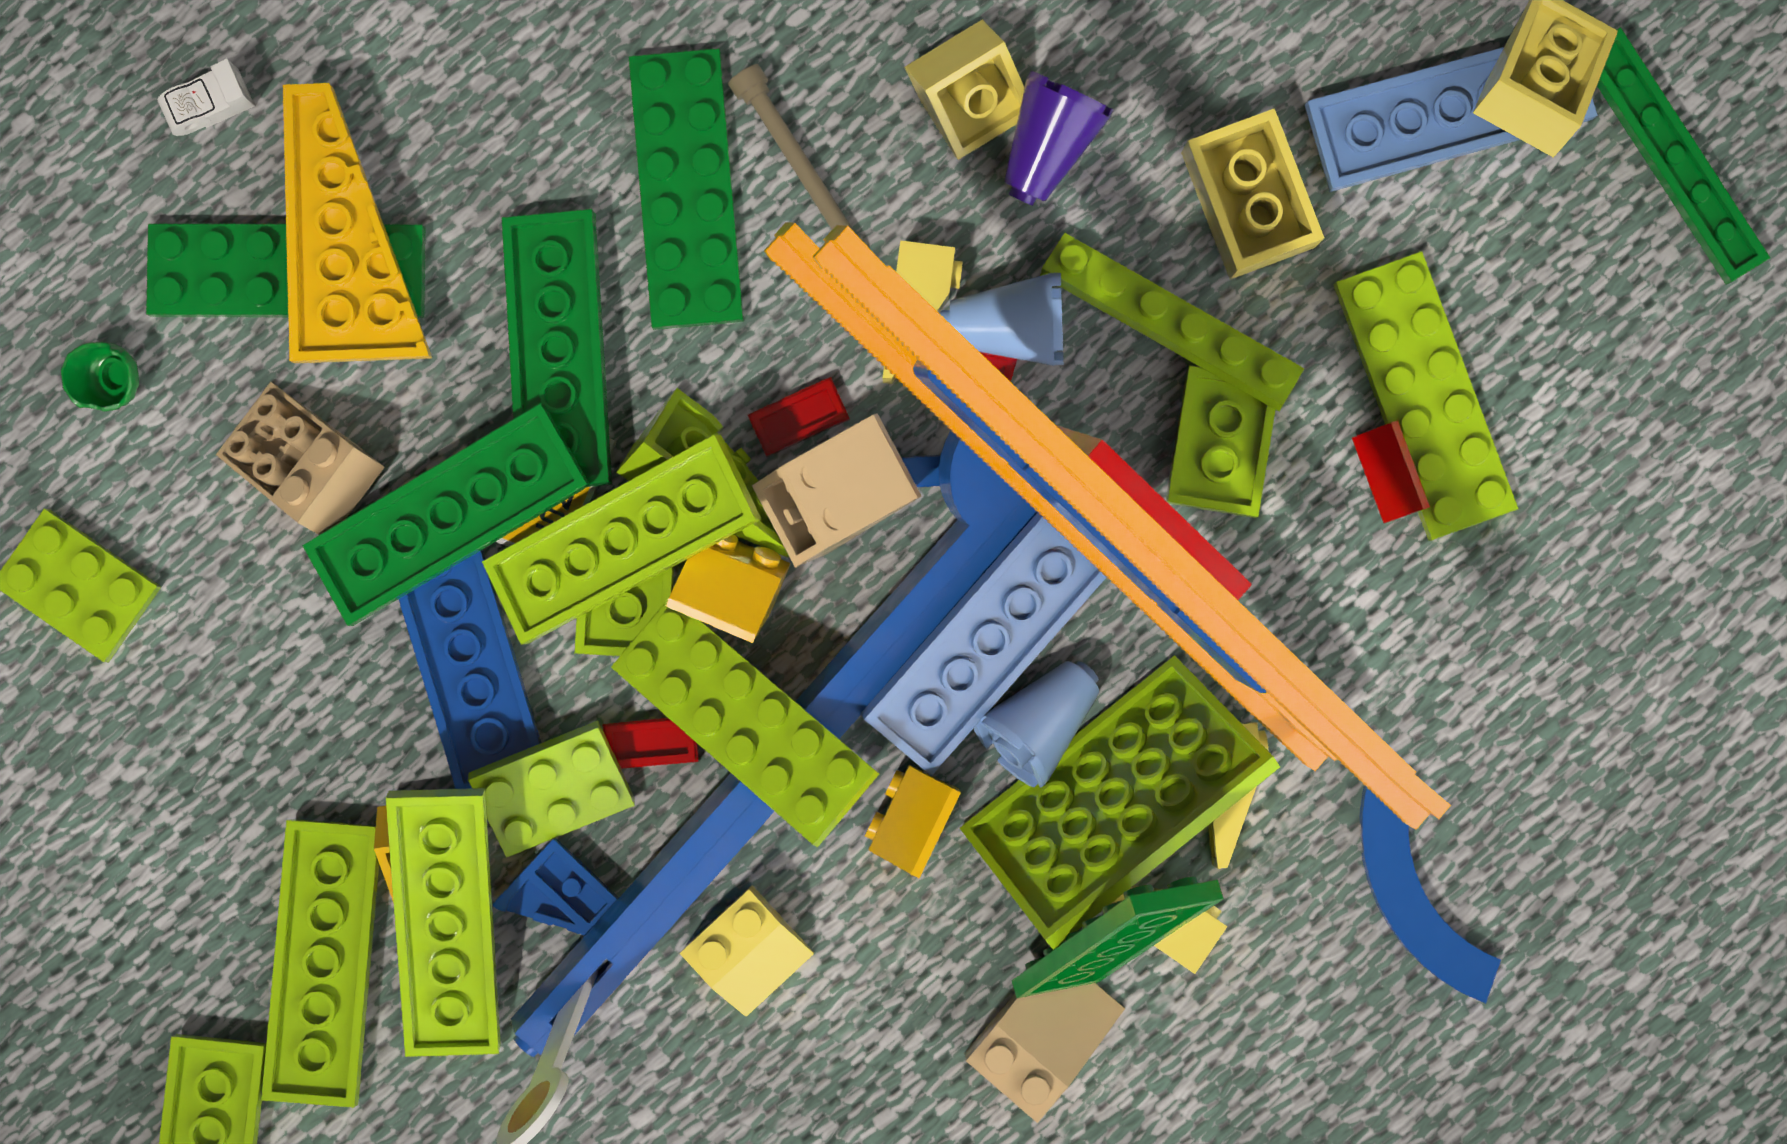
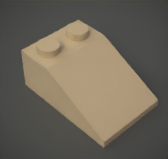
[964,983,1125,1123]

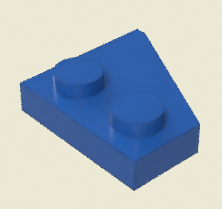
[492,838,619,936]

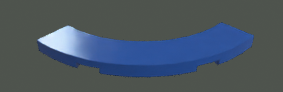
[1360,785,1501,1004]

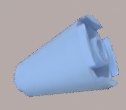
[941,273,1064,366]
[974,661,1099,788]

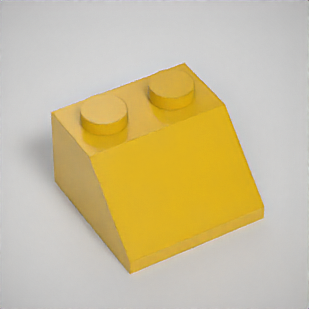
[666,534,791,643]
[865,765,961,878]

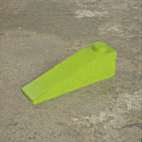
[617,388,789,558]

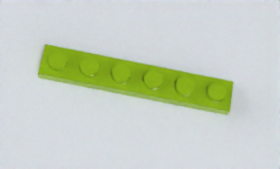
[1040,233,1305,412]

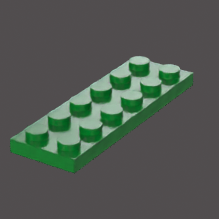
[628,48,744,330]
[502,209,612,487]
[146,224,426,318]
[302,403,590,626]
[1012,876,1224,998]

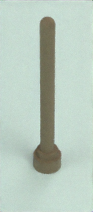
[728,64,856,234]

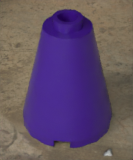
[1004,70,1114,206]

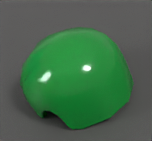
[61,342,139,412]

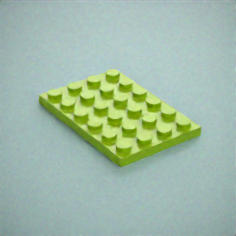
[959,655,1280,950]

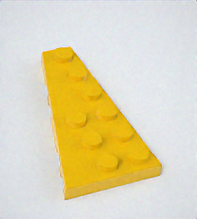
[283,83,432,363]

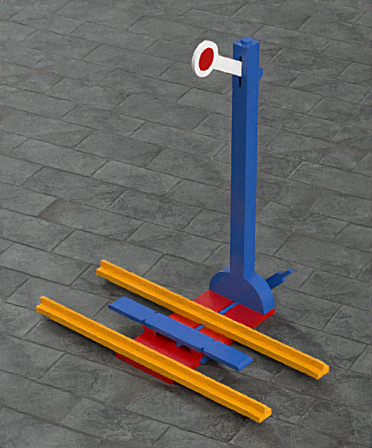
[496,222,1451,1144]

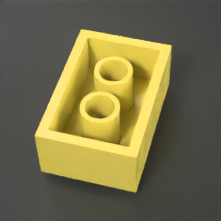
[1181,108,1324,279]

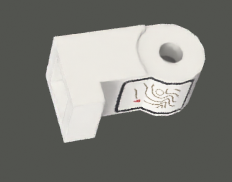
[157,59,255,136]

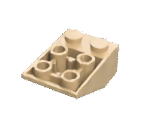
[216,382,385,535]
[752,413,921,567]

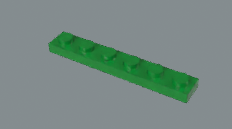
[1597,27,1770,285]

